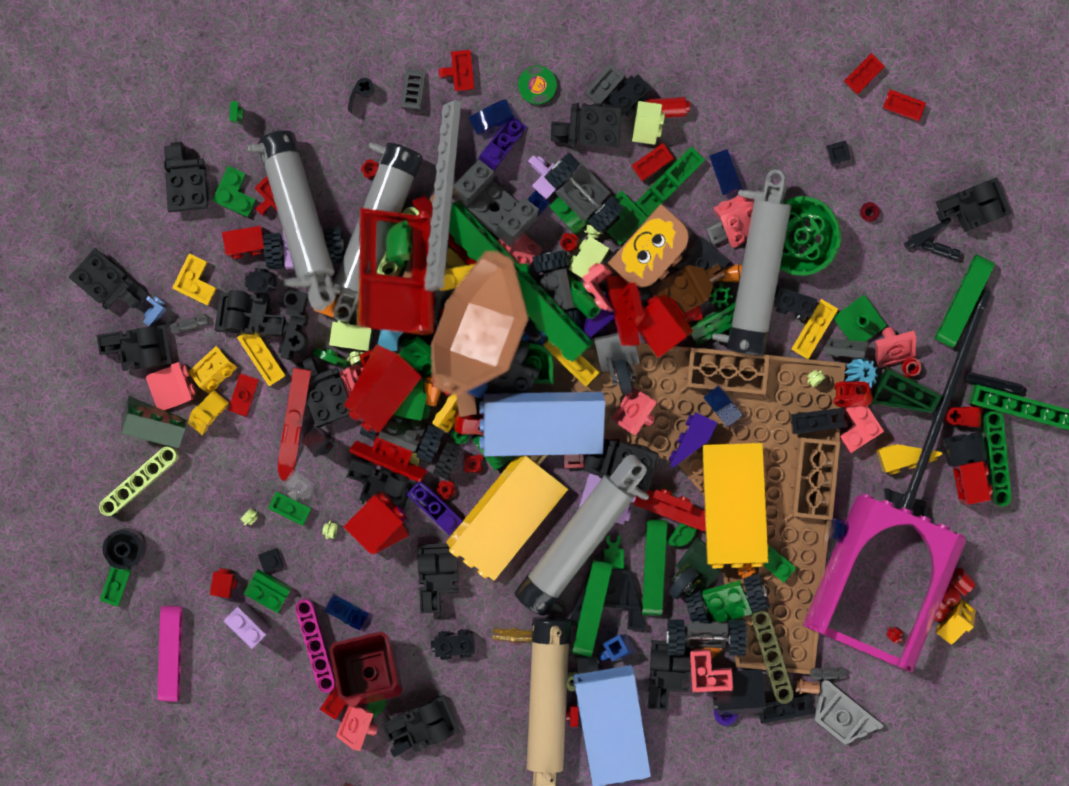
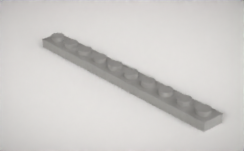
[425,100,461,292]

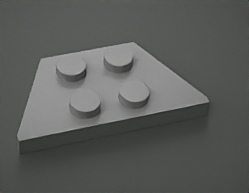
[814,679,884,745]

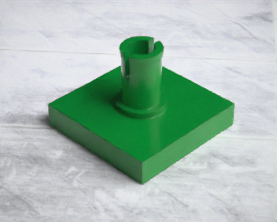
[833,294,887,342]

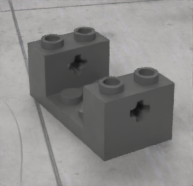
[452,159,539,248]

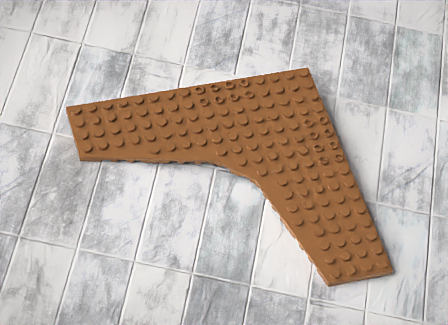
[528,336,846,674]

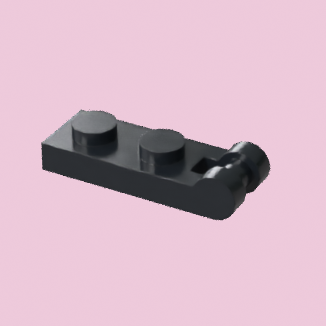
[790,407,847,434]
[759,693,814,724]

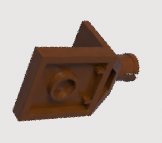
[649,263,725,313]

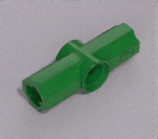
[567,273,601,319]

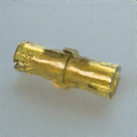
[493,627,532,643]

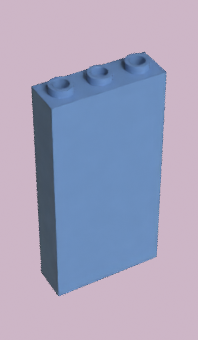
[479,392,605,456]
[573,665,651,786]

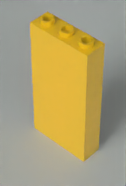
[702,443,768,568]
[446,455,568,580]

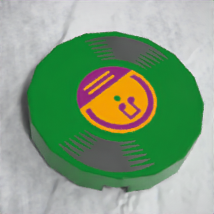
[518,65,557,105]

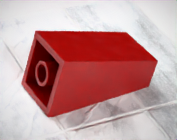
[344,345,421,433]

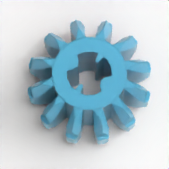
[844,357,879,388]

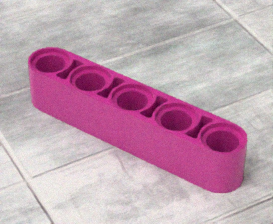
[295,598,336,693]
[158,606,183,702]

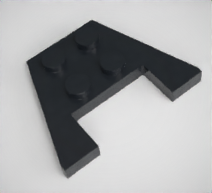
[570,568,645,630]

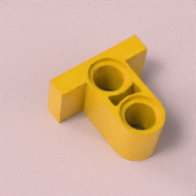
[187,390,229,435]
[935,598,976,645]

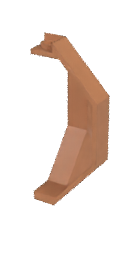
[431,251,528,395]

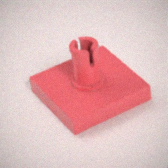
[875,327,916,368]
[611,386,657,436]
[336,705,378,751]

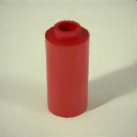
[646,97,690,118]

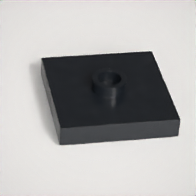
[675,236,730,275]

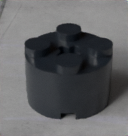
[943,432,987,466]
[102,528,146,569]

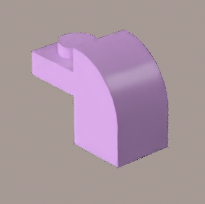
[528,155,556,201]

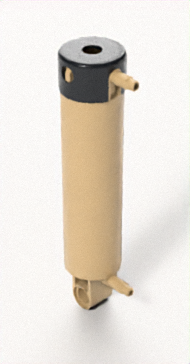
[527,616,571,786]

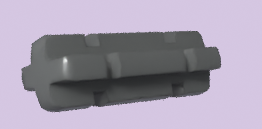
[170,314,209,334]
[810,667,847,679]

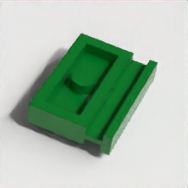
[244,569,292,613]

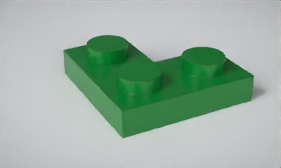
[212,166,256,218]
[607,190,648,246]

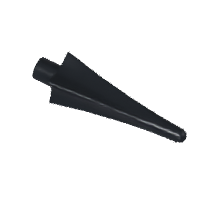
[904,218,951,250]

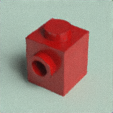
[210,567,238,598]

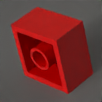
[952,461,992,505]

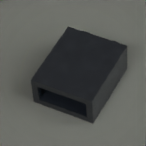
[713,669,766,716]

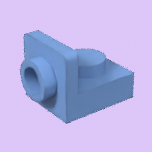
[143,296,167,326]

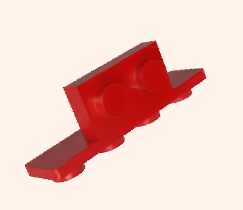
[606,276,645,346]
[349,432,427,482]
[633,489,706,532]

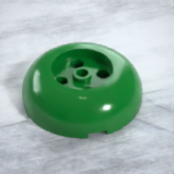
[780,196,842,276]

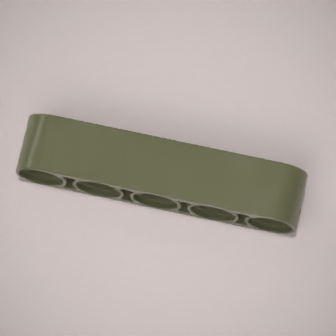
[751,610,793,704]

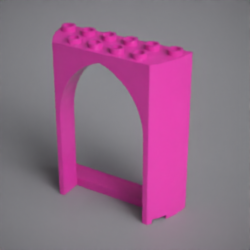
[802,493,966,673]

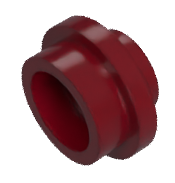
[860,202,880,222]

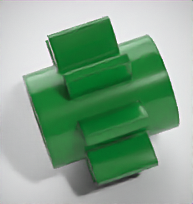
[709,284,733,308]

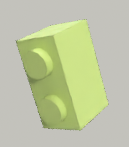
[632,101,665,144]
[569,236,611,280]
[329,320,373,351]

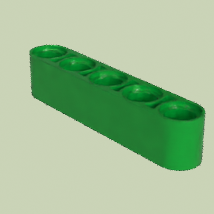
[934,254,995,348]
[982,410,1011,507]
[642,519,667,616]
[572,559,612,657]

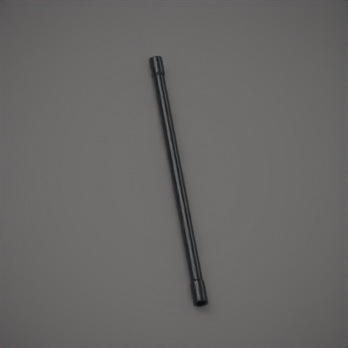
[899,289,991,511]

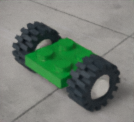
[685,574,770,624]

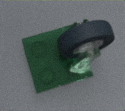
[669,537,727,600]

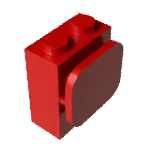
[637,294,693,358]
[343,490,407,554]

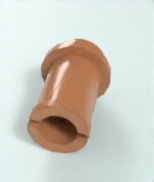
[794,679,820,695]

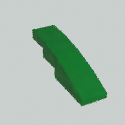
[634,146,705,217]

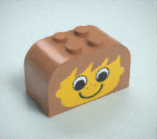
[607,204,688,288]

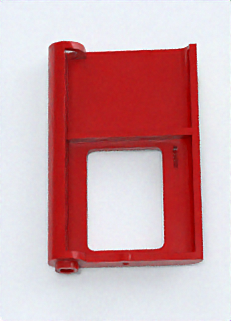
[358,208,434,335]

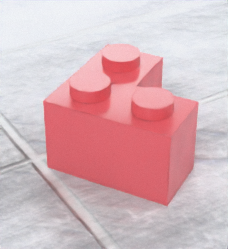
[840,406,884,453]
[690,649,733,692]

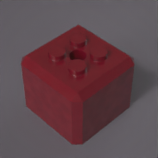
[329,631,403,707]

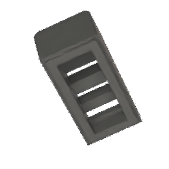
[401,69,426,111]

